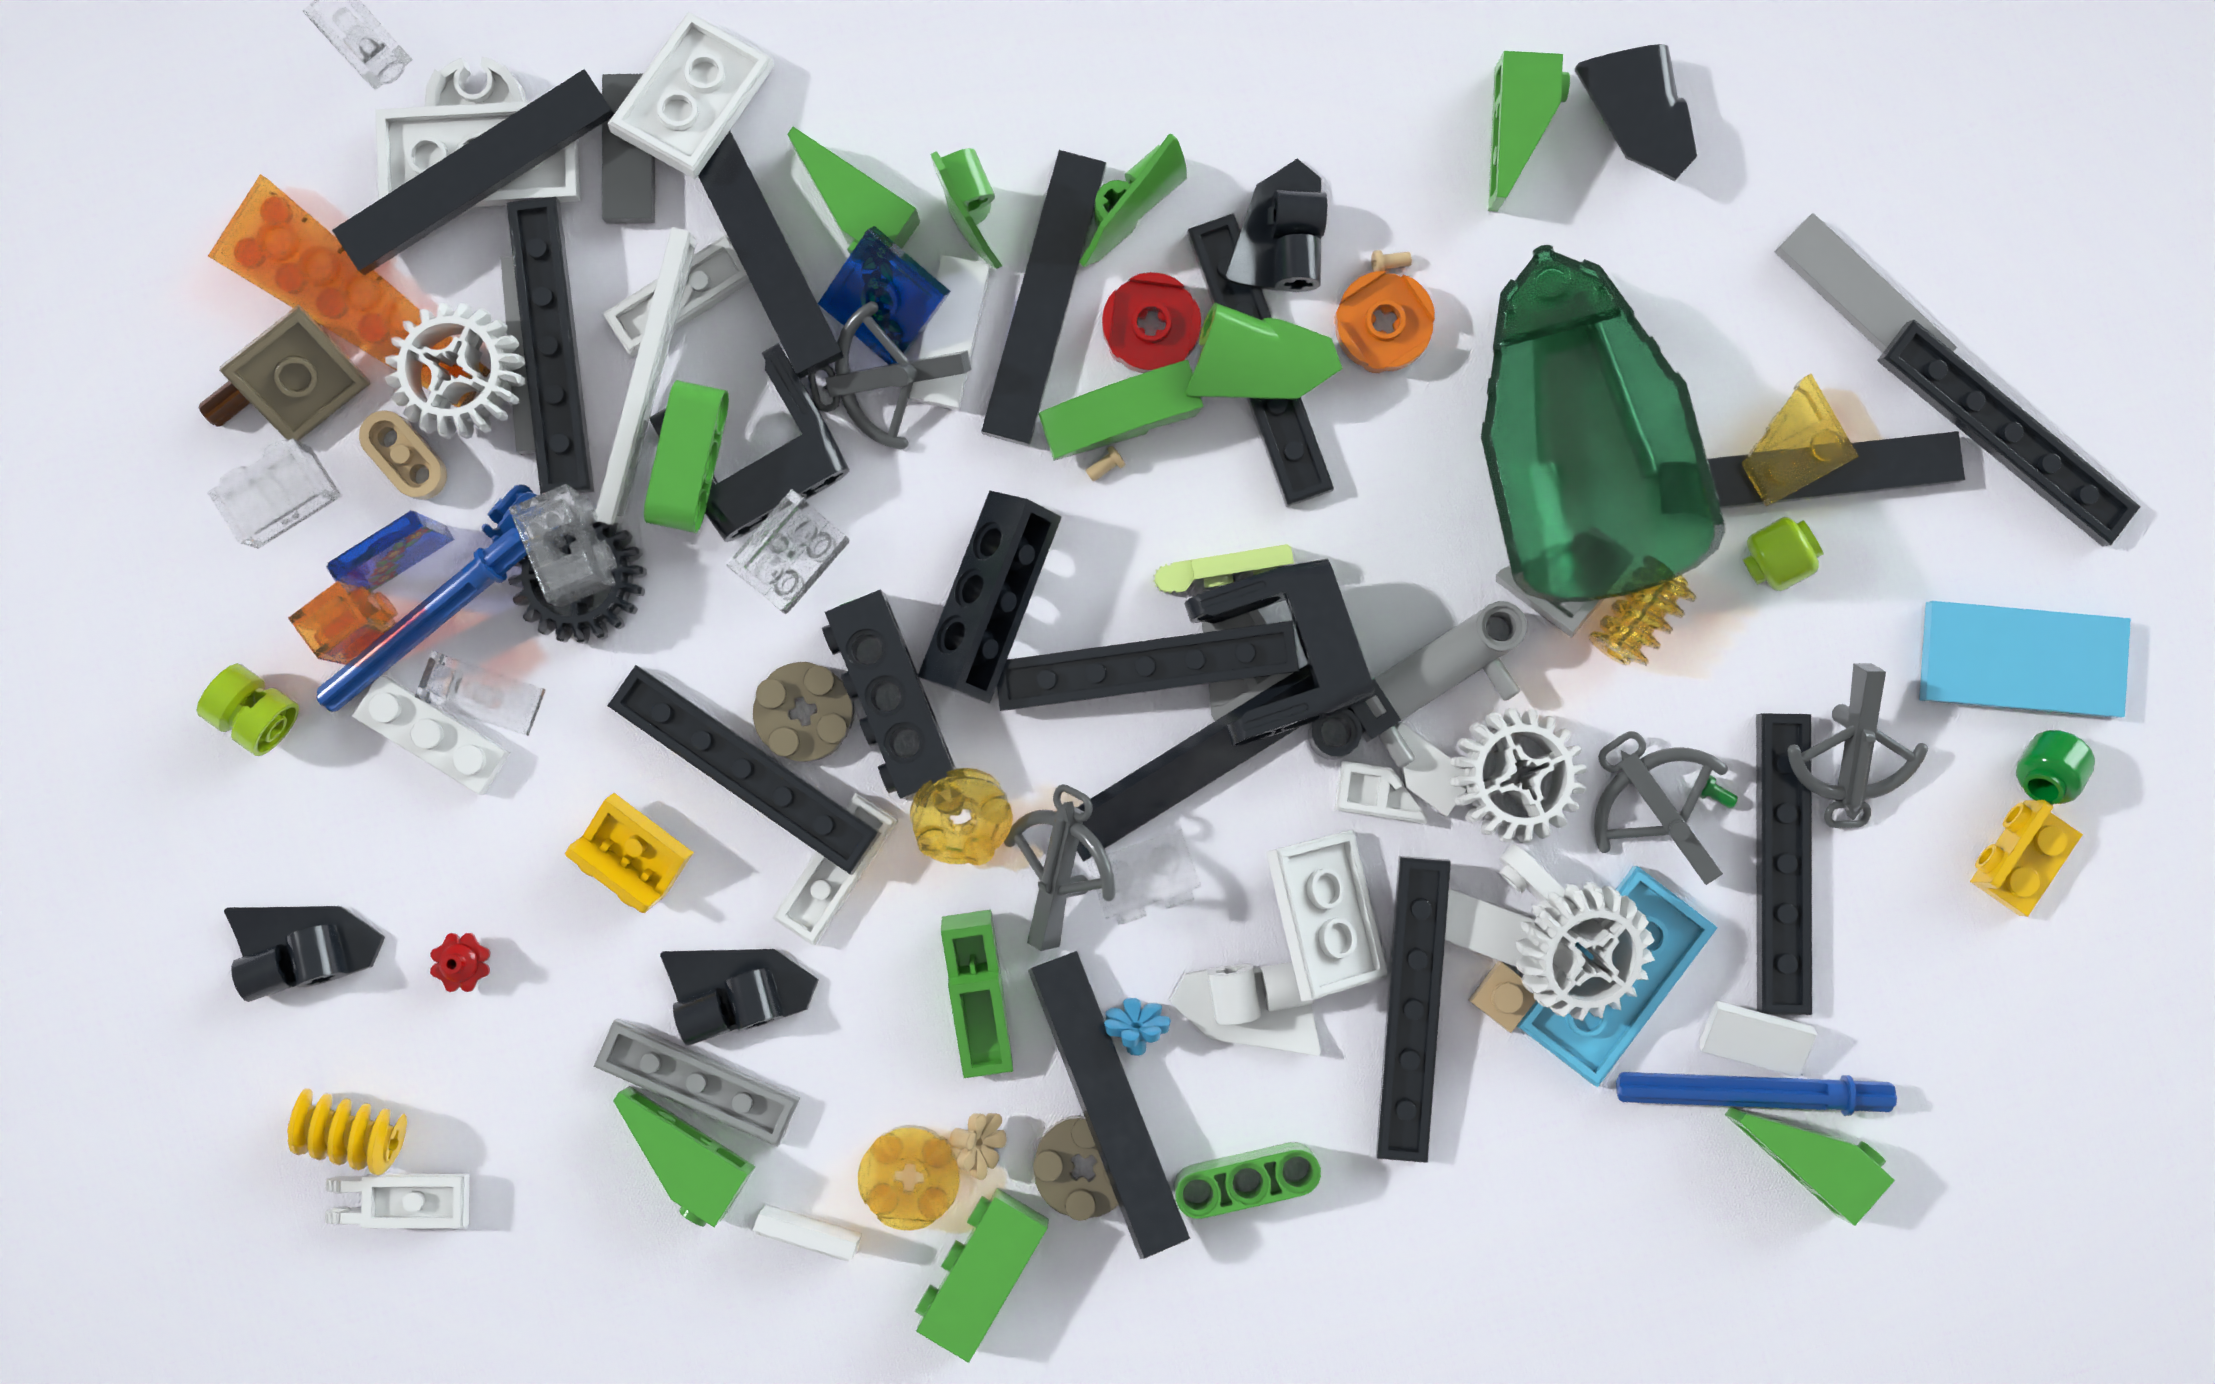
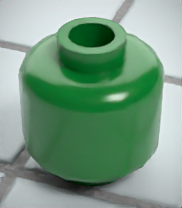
[2016,730,2095,805]

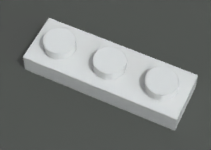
[352,675,511,795]

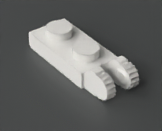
[325,1174,470,1228]

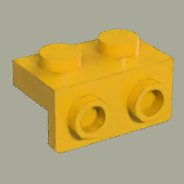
[565,793,694,913]

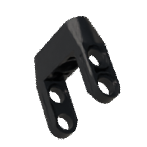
[649,343,850,542]
[1184,558,1375,747]

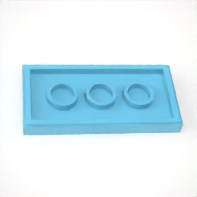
[1919,601,2131,718]
[1517,866,1718,1088]

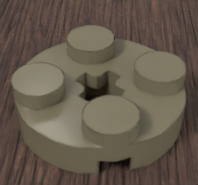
[753,662,855,762]
[1033,1115,1119,1221]

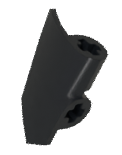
[1574,44,1697,181]
[1225,158,1328,292]
[224,906,385,1002]
[660,949,819,1046]

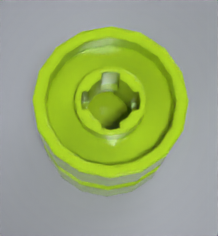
[196,663,300,756]

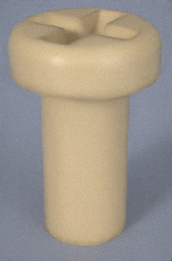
[1371,250,1412,272]
[1085,446,1126,482]

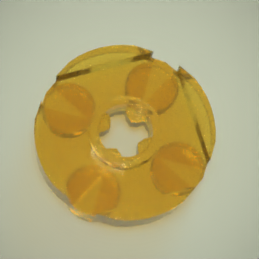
[910,768,1013,865]
[858,1125,961,1230]

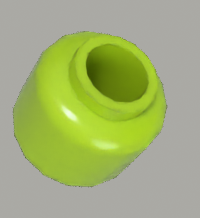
[1743,517,1824,592]

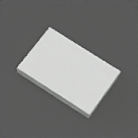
[608,11,774,179]
[1266,830,1389,1001]

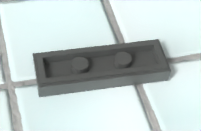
[602,73,655,224]

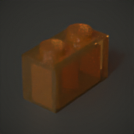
[288,581,398,665]

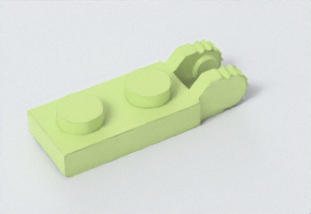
[1153,544,1294,593]

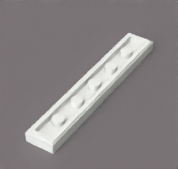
[593,226,697,526]

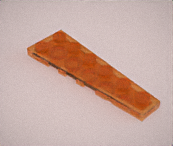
[208,174,491,407]

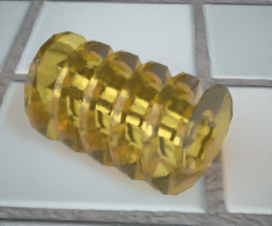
[1588,556,1697,666]

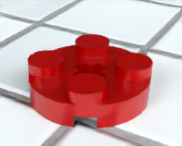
[1102,272,1201,373]

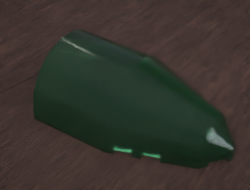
[1481,245,1725,602]

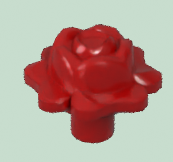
[430,933,491,992]

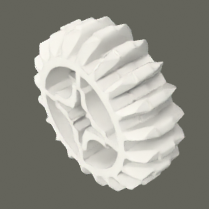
[384,302,525,439]
[1450,707,1588,843]
[1515,881,1655,1021]

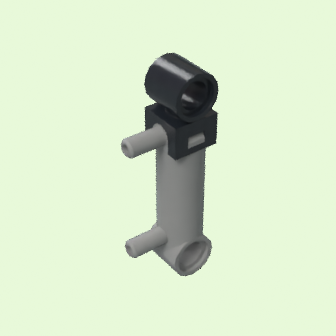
[1308,601,1527,768]

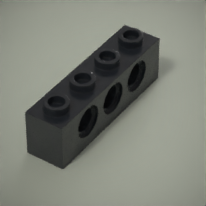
[918,490,1062,704]
[822,589,960,799]

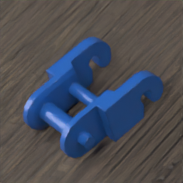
[482,484,542,543]

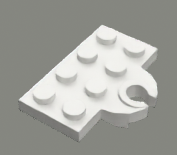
[375,56,581,207]

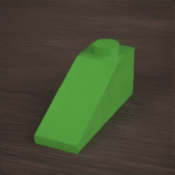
[1488,51,1570,212]
[788,126,921,265]
[613,1086,756,1227]
[1724,1107,1895,1226]

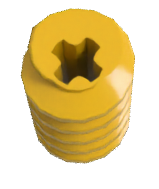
[287,1088,407,1176]

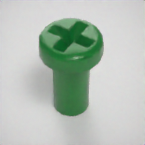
[1700,775,1738,809]

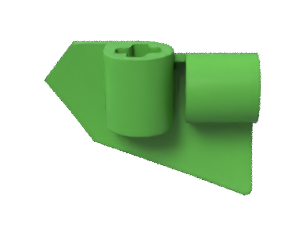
[1079,133,1187,267]
[930,148,1003,269]
[1185,303,1343,399]

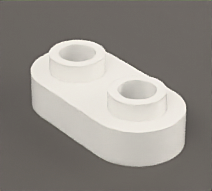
[1499,843,1565,909]

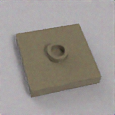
[219,304,370,446]

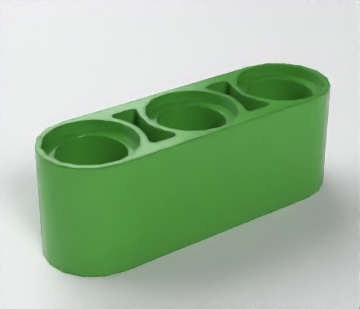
[644,380,729,533]
[1174,1142,1321,1219]

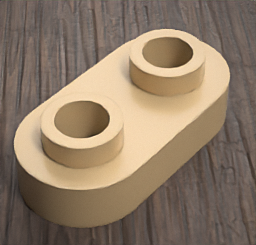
[359,411,447,500]

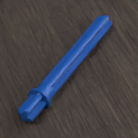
[316,527,533,712]
[1616,1072,1897,1116]

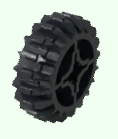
[508,509,647,644]

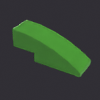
[1039,360,1204,461]
[941,909,1013,1079]

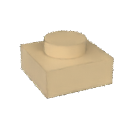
[1468,961,1536,1033]

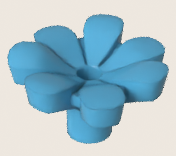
[1104,998,1171,1056]

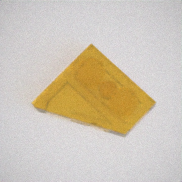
[1742,374,1859,507]

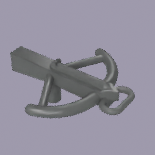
[808,301,972,449]
[1787,663,1928,828]
[1594,731,1728,885]
[1004,784,1115,951]

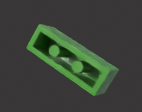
[914,1188,1049,1363]

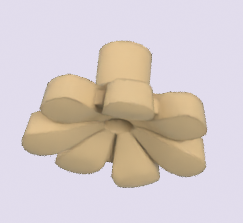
[949,1113,1007,1180]

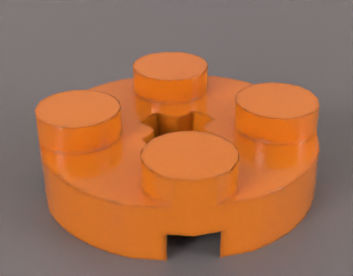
[1334,271,1435,373]

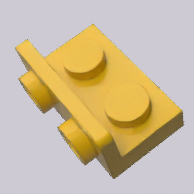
[1970,800,2083,917]

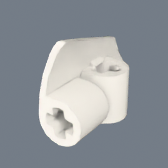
[1169,962,1321,1056]

